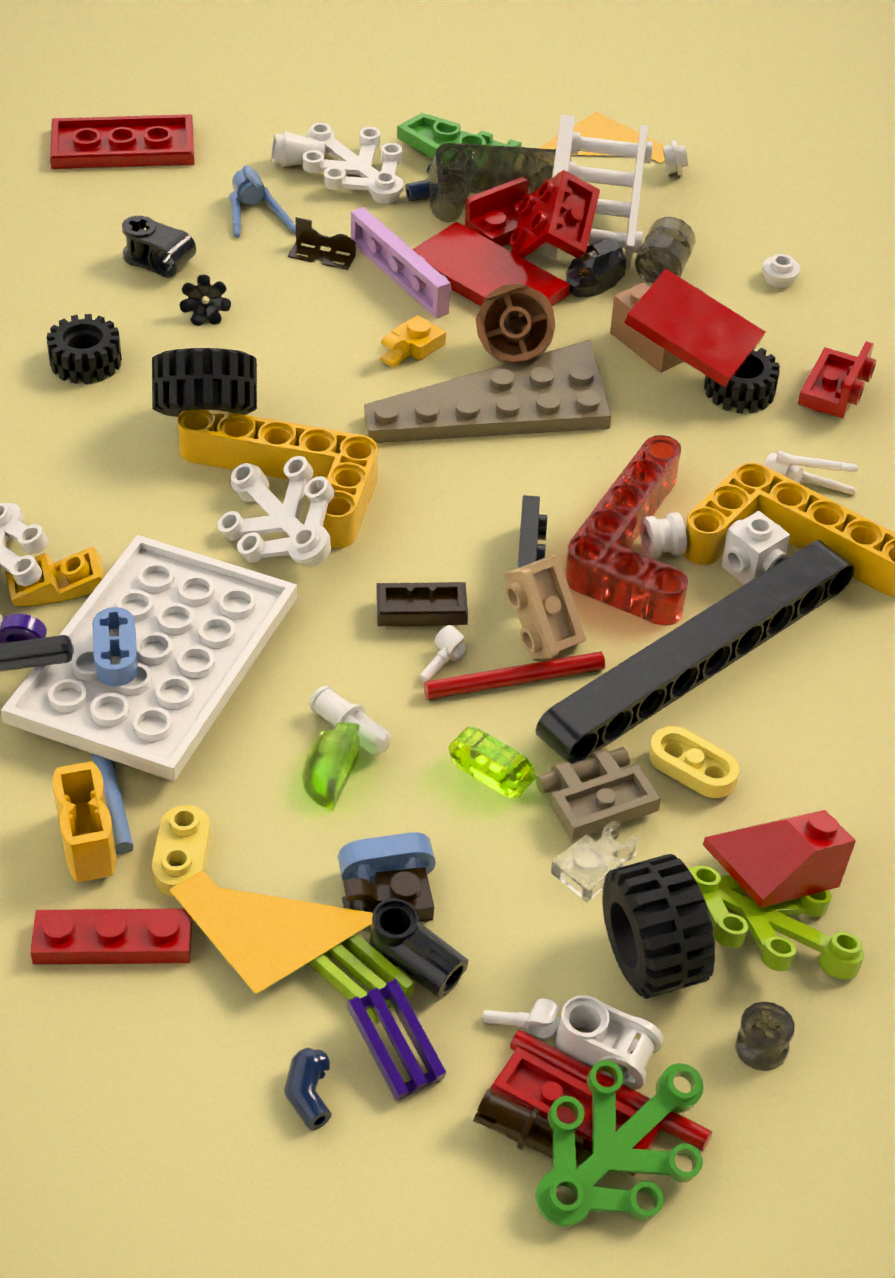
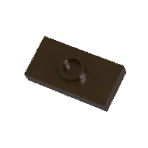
[376,582,468,626]

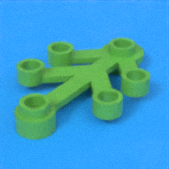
[535,1060,704,1227]

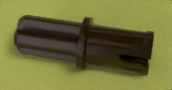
[473,1089,585,1163]

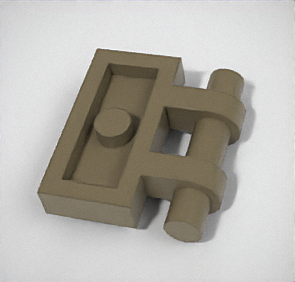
[536,747,661,841]

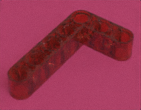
[565,435,688,626]

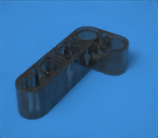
[428,143,572,222]

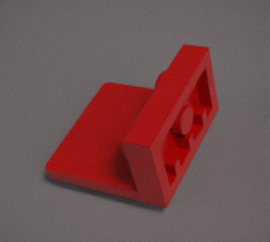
[510,169,600,258]

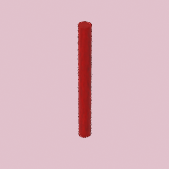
[424,651,605,700]
[510,1029,713,1151]

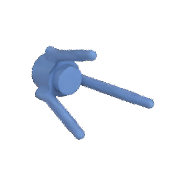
[229,165,296,238]

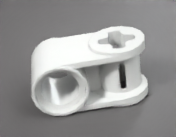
[555,995,664,1090]

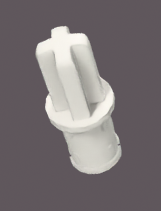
[309,685,391,756]

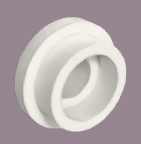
[662,140,688,176]
[762,254,800,288]

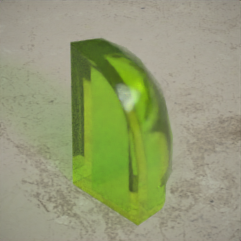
[302,722,359,811]

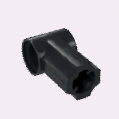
[369,899,468,998]

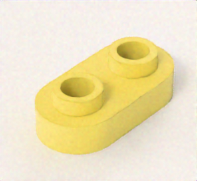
[649,726,740,798]
[152,805,211,897]

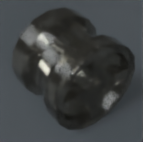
[735,1002,795,1071]

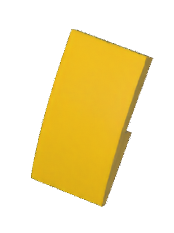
[5,546,105,606]

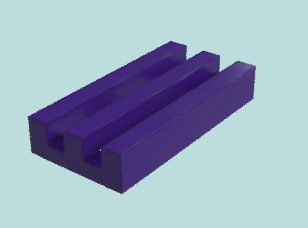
[347,979,447,1101]

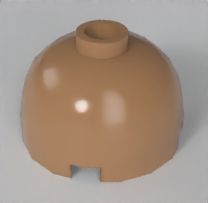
[476,283,556,364]

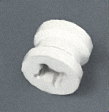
[640,512,687,559]

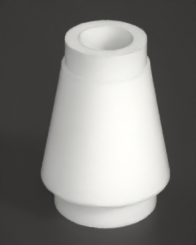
[271,131,325,167]

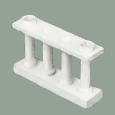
[542,115,653,268]

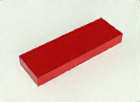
[490,1047,662,1176]

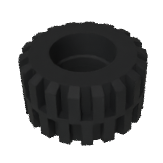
[152,348,257,417]
[602,854,715,999]

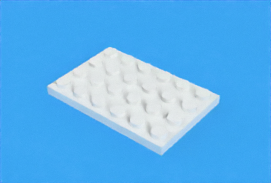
[1,535,297,781]

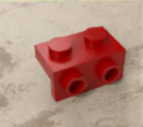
[798,341,877,419]

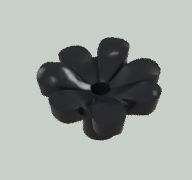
[179,274,231,326]

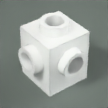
[721,511,790,585]

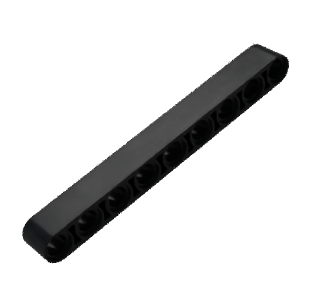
[535,540,855,764]

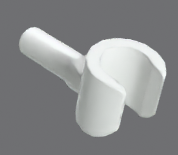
[419,625,466,682]
[483,998,560,1041]

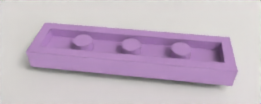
[351,207,451,319]

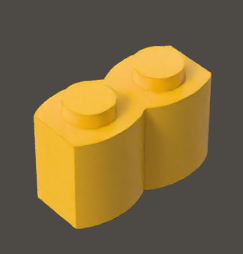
[52,761,117,883]

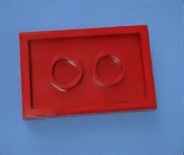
[624,269,766,387]

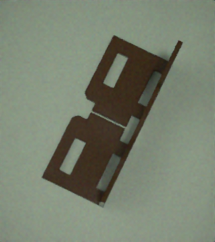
[288,217,356,270]

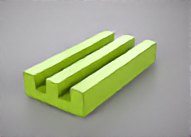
[308,934,414,1024]

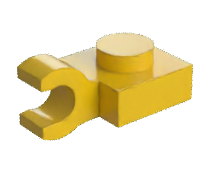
[380,315,446,367]

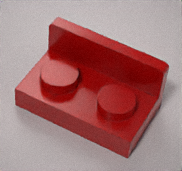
[465,176,529,246]

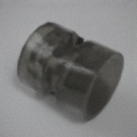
[635,217,696,285]

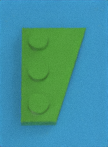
[397,113,522,182]

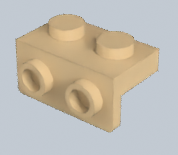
[504,555,586,659]

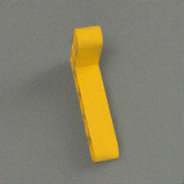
[177,409,378,548]
[684,463,895,597]

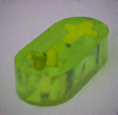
[448,727,536,798]

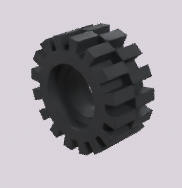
[47,314,122,384]
[704,348,780,414]

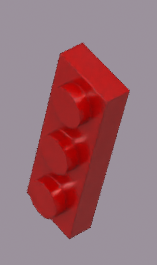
[30,909,193,965]

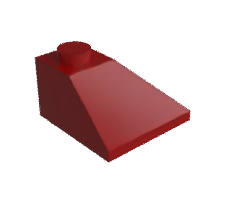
[703,810,856,908]

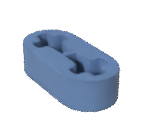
[92,607,138,686]
[337,832,436,884]

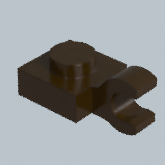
[342,867,435,921]

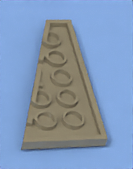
[364,340,612,443]

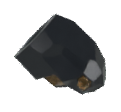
[566,238,627,297]

